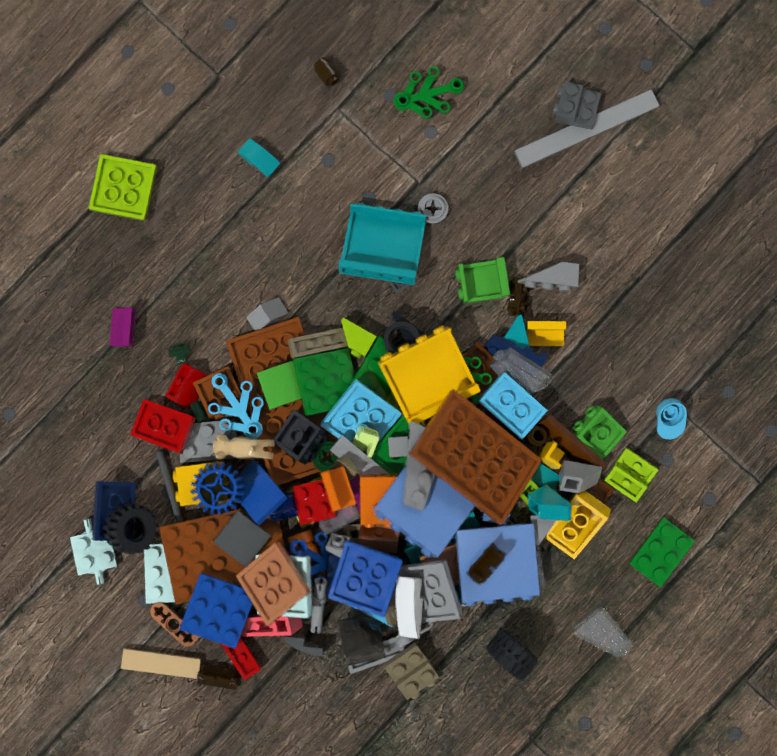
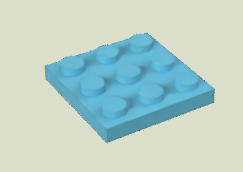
[320,379,402,455]

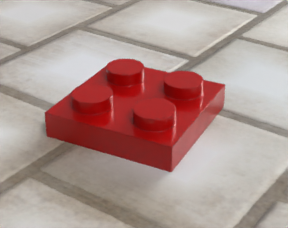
[292,479,338,525]

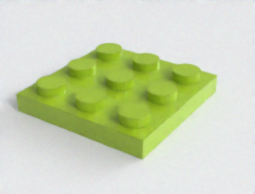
[88,154,157,221]

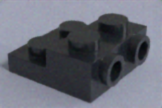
[273,410,327,465]

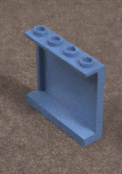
[371,466,475,558]
[453,523,540,606]

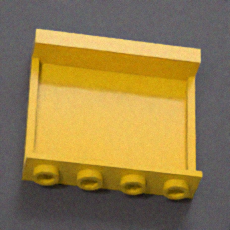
[378,325,481,424]

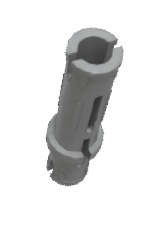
[310,578,327,634]

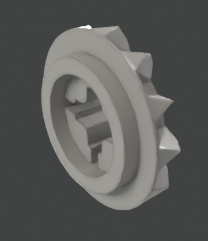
[418,193,448,224]

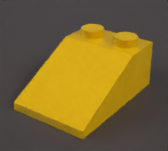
[544,491,611,559]

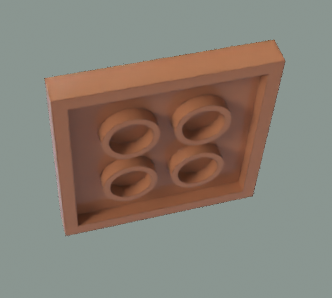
[236,542,311,626]

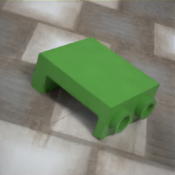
[455,257,510,304]

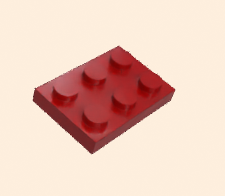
[130,399,196,454]

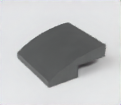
[213,510,270,567]

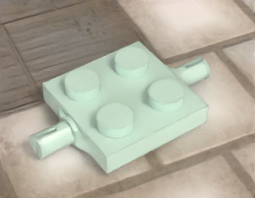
[70,518,118,585]

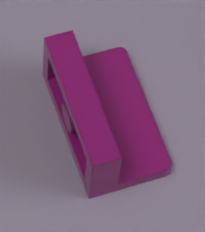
[110,307,136,348]

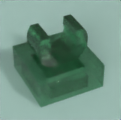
[168,342,191,365]
[186,400,209,422]

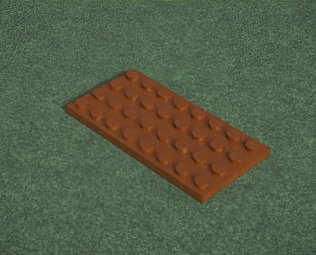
[226,317,339,486]

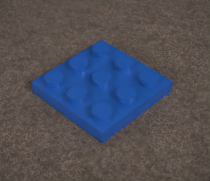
[328,540,403,618]
[179,572,252,648]

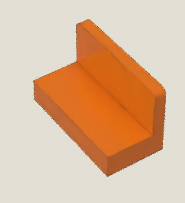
[321,467,356,512]

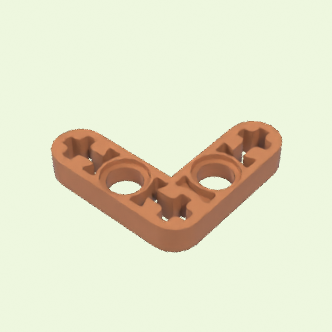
[150,602,200,647]

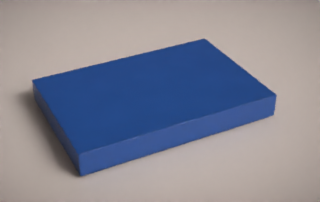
[227,460,288,525]

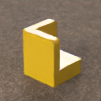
[538,441,565,469]

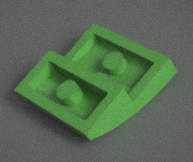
[257,361,301,410]

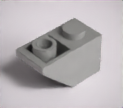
[559,460,602,493]

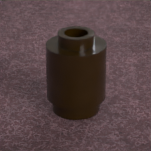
[314,57,340,86]

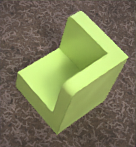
[352,425,380,458]

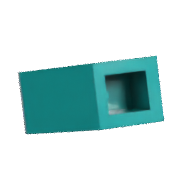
[528,484,572,521]

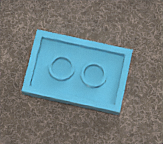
[478,372,548,440]

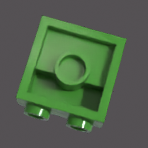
[571,405,627,460]

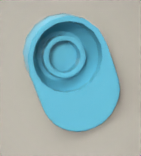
[656,398,687,439]

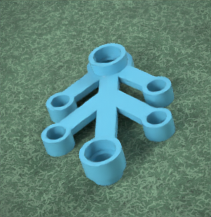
[208,373,264,439]

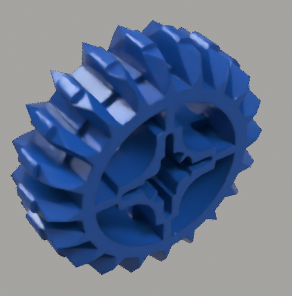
[191,462,244,515]

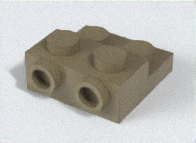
[383,642,439,700]

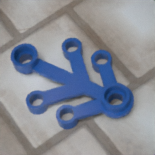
[290,531,330,586]

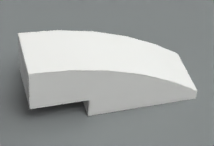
[396,576,423,639]

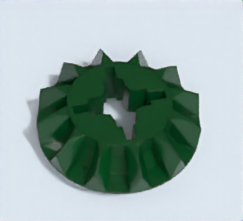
[313,441,340,472]

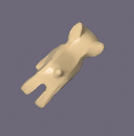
[212,434,274,459]

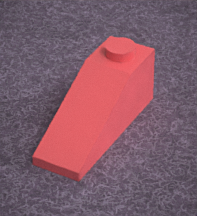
[241,614,303,637]

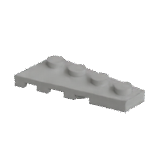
[403,422,435,511]

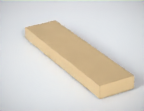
[121,648,202,679]

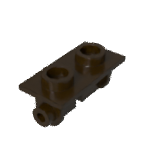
[507,276,530,318]
[467,543,506,585]
[197,664,239,690]

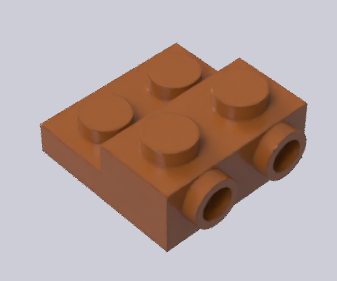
[193,366,242,420]

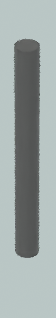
[156,451,184,523]

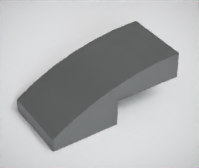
[284,635,324,657]

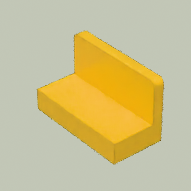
[525,321,566,346]

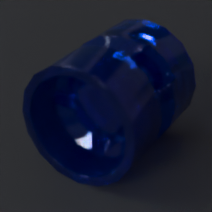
[269,491,298,521]

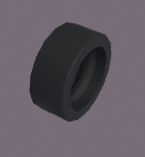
[384,321,420,354]

